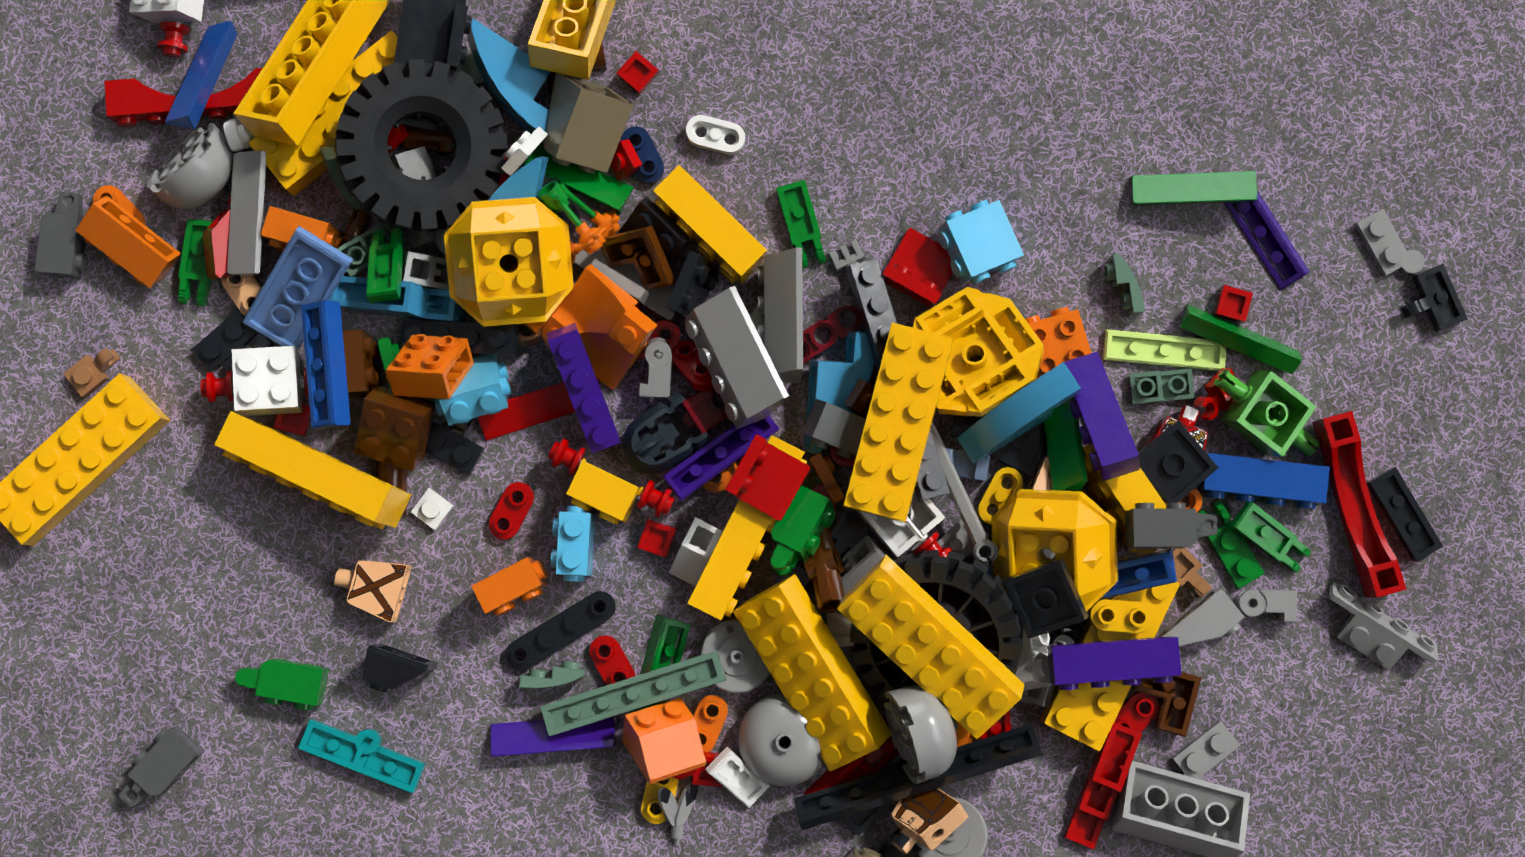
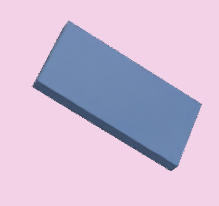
[242,226,353,350]

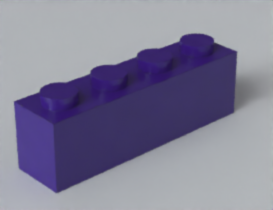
[546,323,621,453]
[1062,351,1140,481]
[1047,636,1182,690]

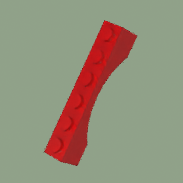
[104,68,263,127]
[1312,411,1407,598]

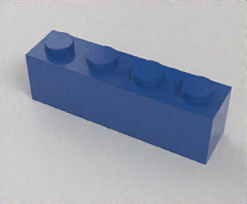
[1198,453,1330,509]

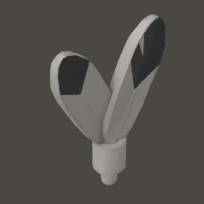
[658,781,698,846]

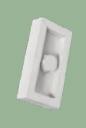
[501,126,548,176]

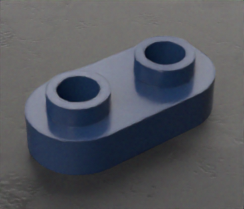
[621,126,664,184]

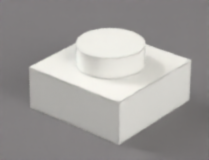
[411,488,454,530]

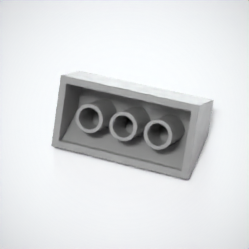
[758,248,803,383]
[684,286,789,429]
[1112,761,1250,857]

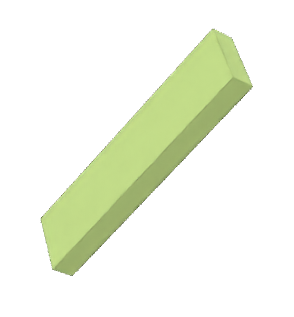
[1103,329,1227,371]

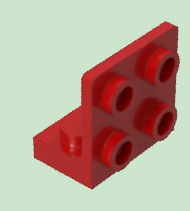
[882,228,953,308]
[725,434,810,521]

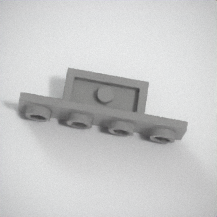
[574,248,675,321]
[1329,582,1438,670]

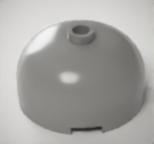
[146,123,235,210]
[884,685,958,784]
[738,692,824,787]

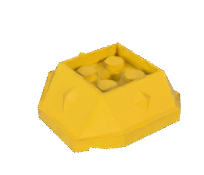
[444,197,574,327]
[913,287,1044,417]
[991,489,1118,612]

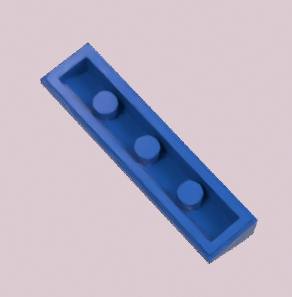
[165,21,238,130]
[301,300,351,429]
[1099,549,1177,600]

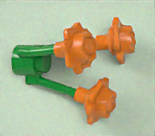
[537,181,620,263]

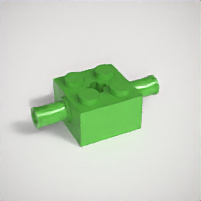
[1214,369,1320,457]

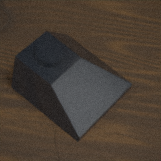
[363,643,438,693]

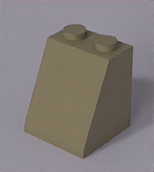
[543,73,633,174]

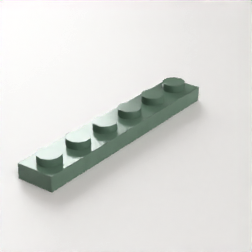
[540,651,727,736]

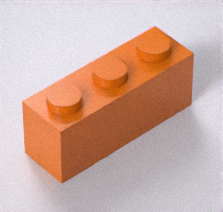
[75,196,181,288]

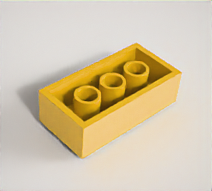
[528,0,616,80]
[653,165,767,285]
[1083,444,1166,555]

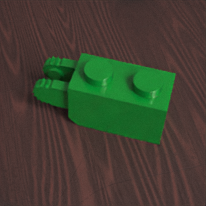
[770,485,835,577]
[234,658,329,710]

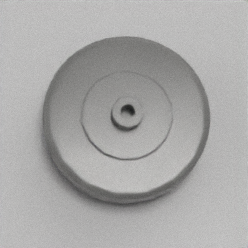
[700,619,770,693]
[916,797,988,857]

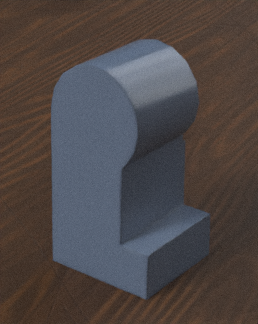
[946,448,991,482]

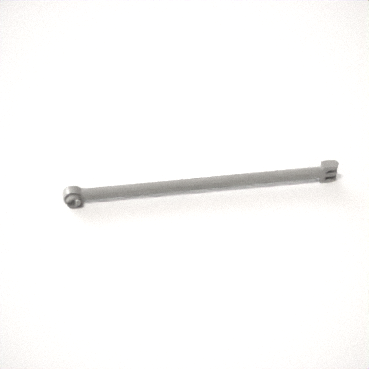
[829,239,998,565]

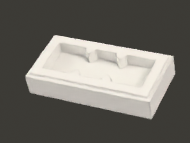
[706,747,770,808]

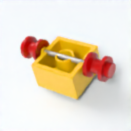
[548,438,675,525]

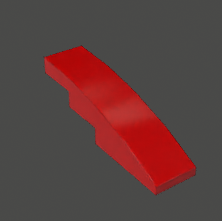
[1064,722,1142,849]

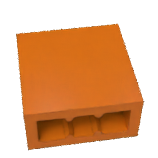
[260,206,343,253]
[1025,307,1091,379]
[386,334,474,399]
[471,557,549,616]

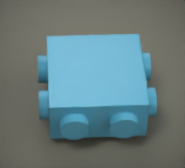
[938,200,1024,284]
[434,355,511,426]
[551,506,595,582]

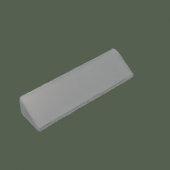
[227,151,266,277]

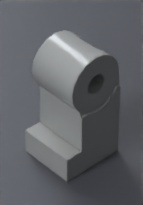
[638,337,672,397]
[1235,590,1297,622]

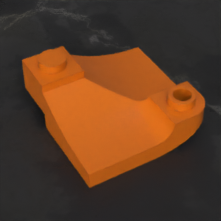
[542,264,658,390]

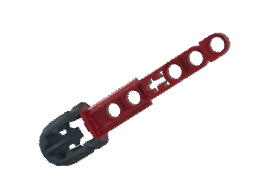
[622,305,861,474]

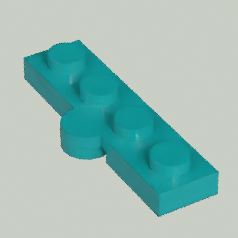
[298,718,427,793]

